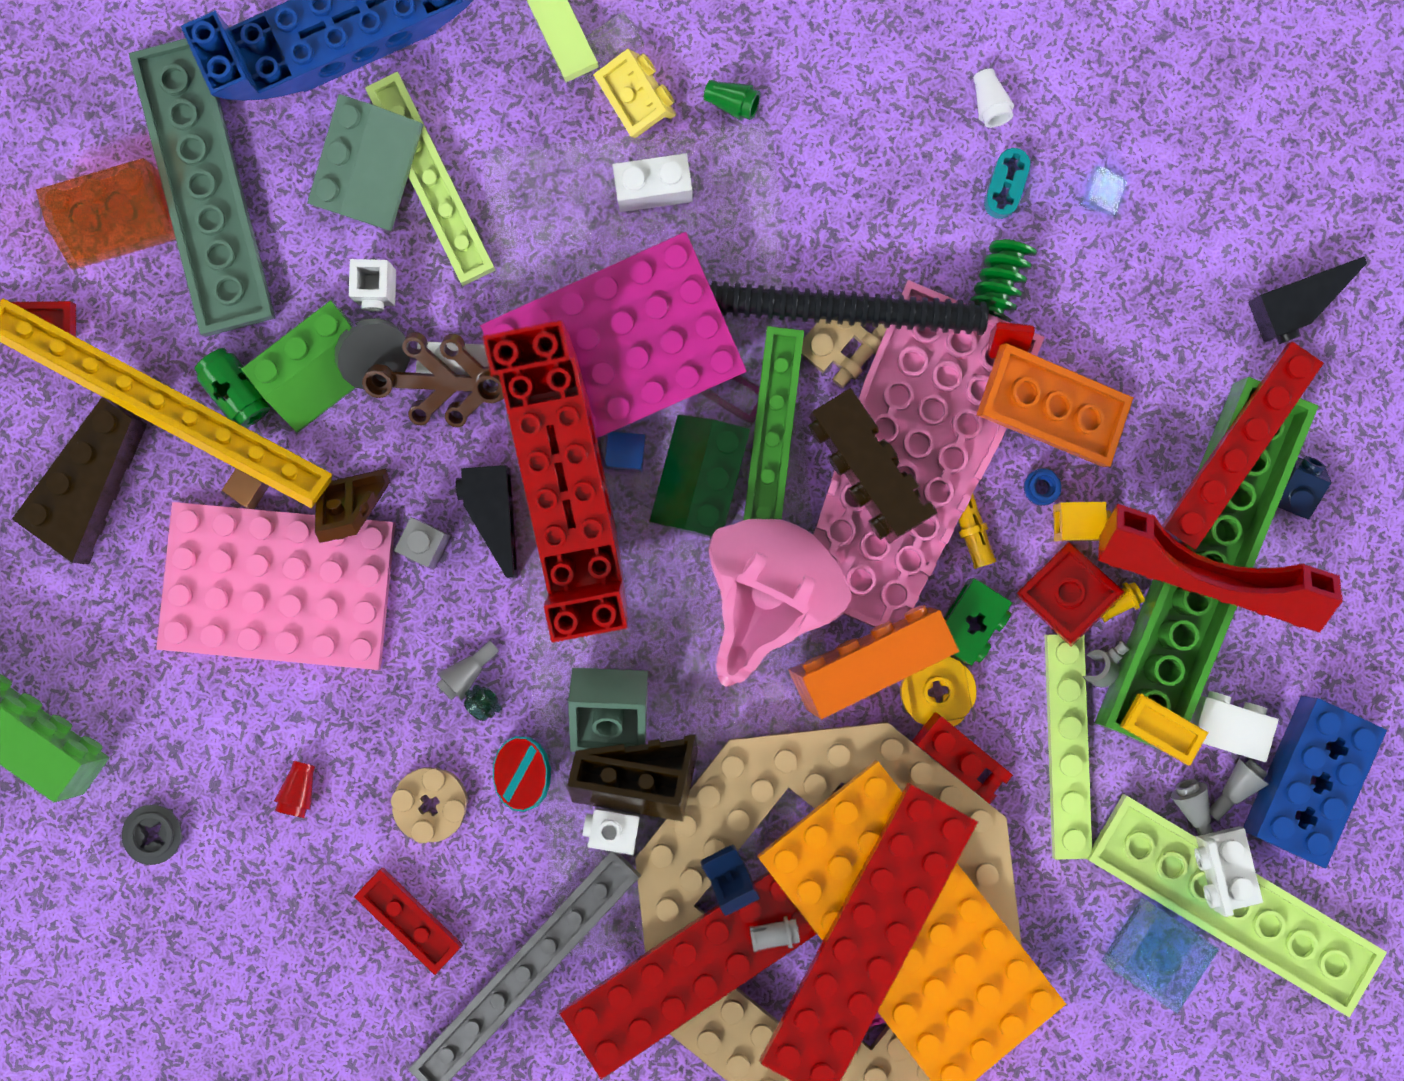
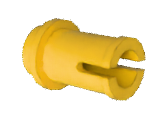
[1101,582,1145,622]

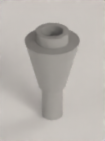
[436,641,499,701]
[1210,758,1269,821]
[1171,779,1213,836]

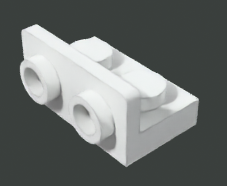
[1194,826,1263,917]

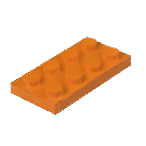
[976,343,1134,467]

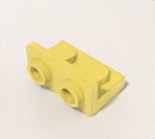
[593,49,676,138]

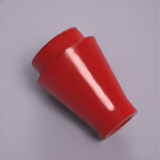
[274,761,315,818]

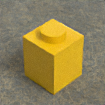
[1053,502,1111,542]

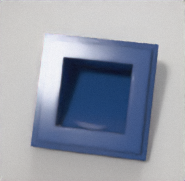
[605,432,646,472]

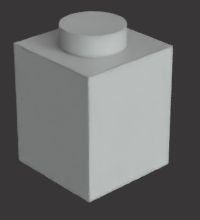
[394,517,451,569]

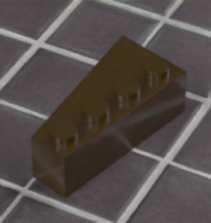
[808,388,938,544]
[12,397,147,564]

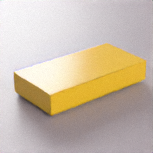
[1119,693,1209,766]

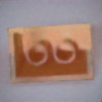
[36,158,176,270]

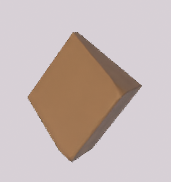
[222,468,269,509]

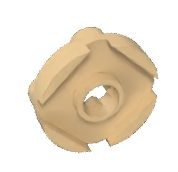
[391,767,468,843]

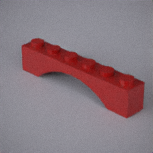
[1098,503,1343,633]

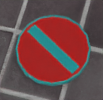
[493,736,551,812]

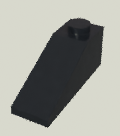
[1248,256,1367,344]
[456,465,518,579]

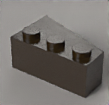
[567,734,698,822]

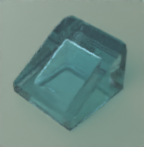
[1080,165,1127,217]

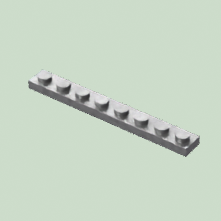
[408,851,642,1081]

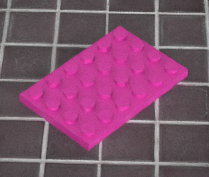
[480,231,747,438]

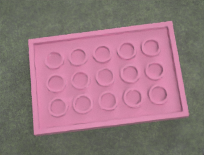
[156,502,396,670]

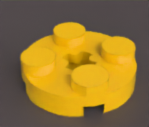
[900,656,977,726]

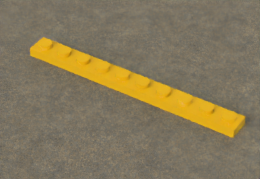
[0,298,332,508]

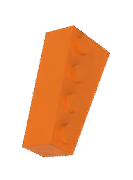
[788,605,959,720]

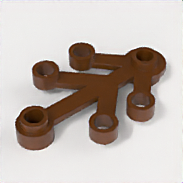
[362,332,504,427]

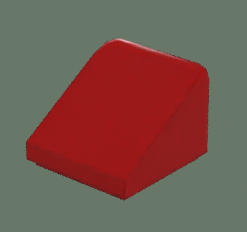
[988,322,1035,359]

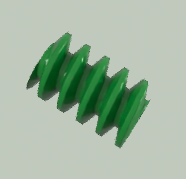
[969,239,1037,322]

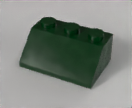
[649,415,750,539]

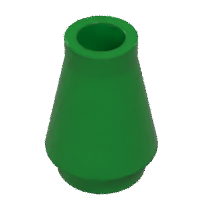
[703,79,761,121]

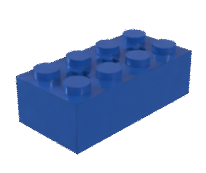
[1243,696,1387,869]

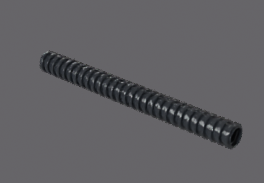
[710,281,989,336]

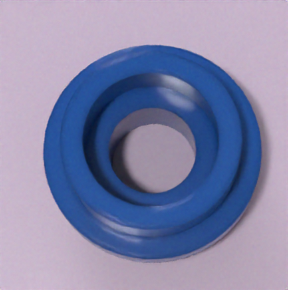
[1023,469,1062,506]

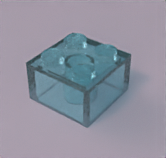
[1102,898,1219,1014]

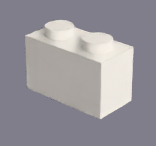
[612,153,693,212]
[1190,691,1279,762]

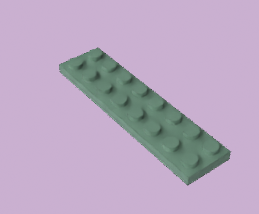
[129,38,276,337]

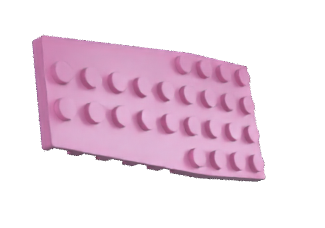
[813,280,1045,627]

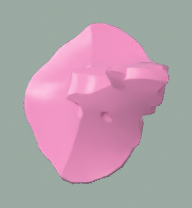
[708,519,851,687]

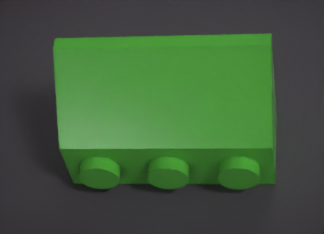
[241,300,355,433]

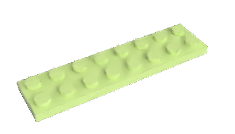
[1087,794,1387,1018]

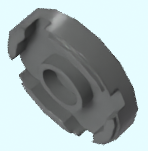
[335,318,410,390]

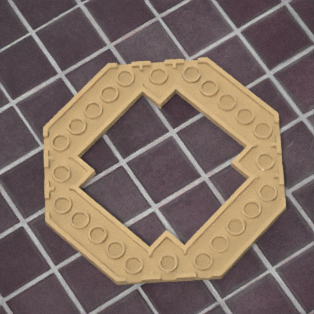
[635,722,1022,1081]

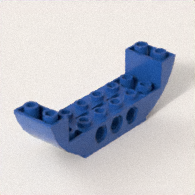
[180,0,473,101]

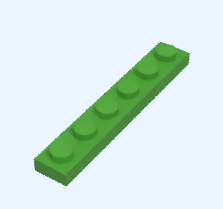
[744,326,804,520]

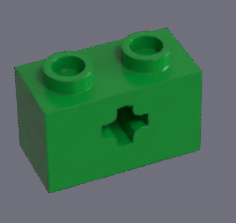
[944,578,1012,666]

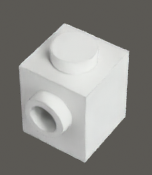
[349,259,396,312]
[583,807,640,855]

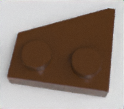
[315,468,390,543]

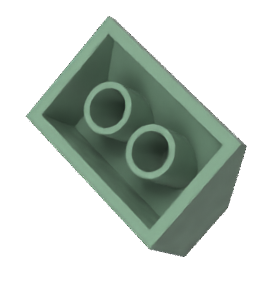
[307,94,424,231]

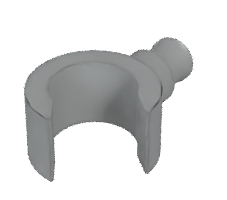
[1083,641,1130,688]

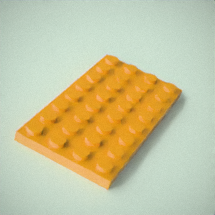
[757,760,1066,1081]

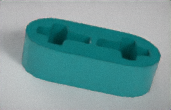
[984,148,1031,219]

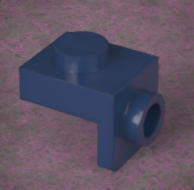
[1278,456,1332,520]
[700,845,760,916]

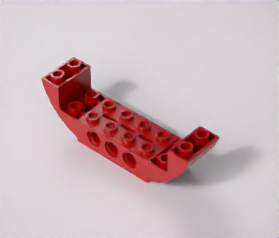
[482,320,628,643]

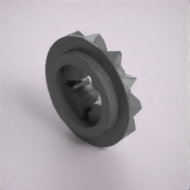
[122,804,184,865]

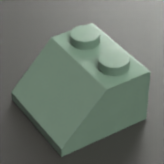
[568,668,648,752]

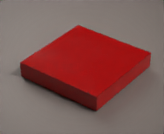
[1016,542,1125,647]

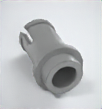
[749,917,800,952]

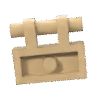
[801,319,887,389]

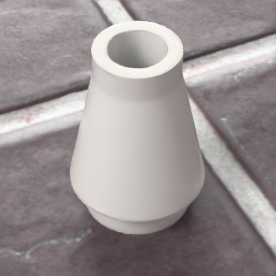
[973,69,1014,128]

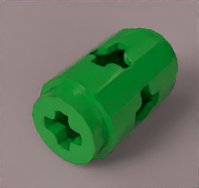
[194,348,271,428]

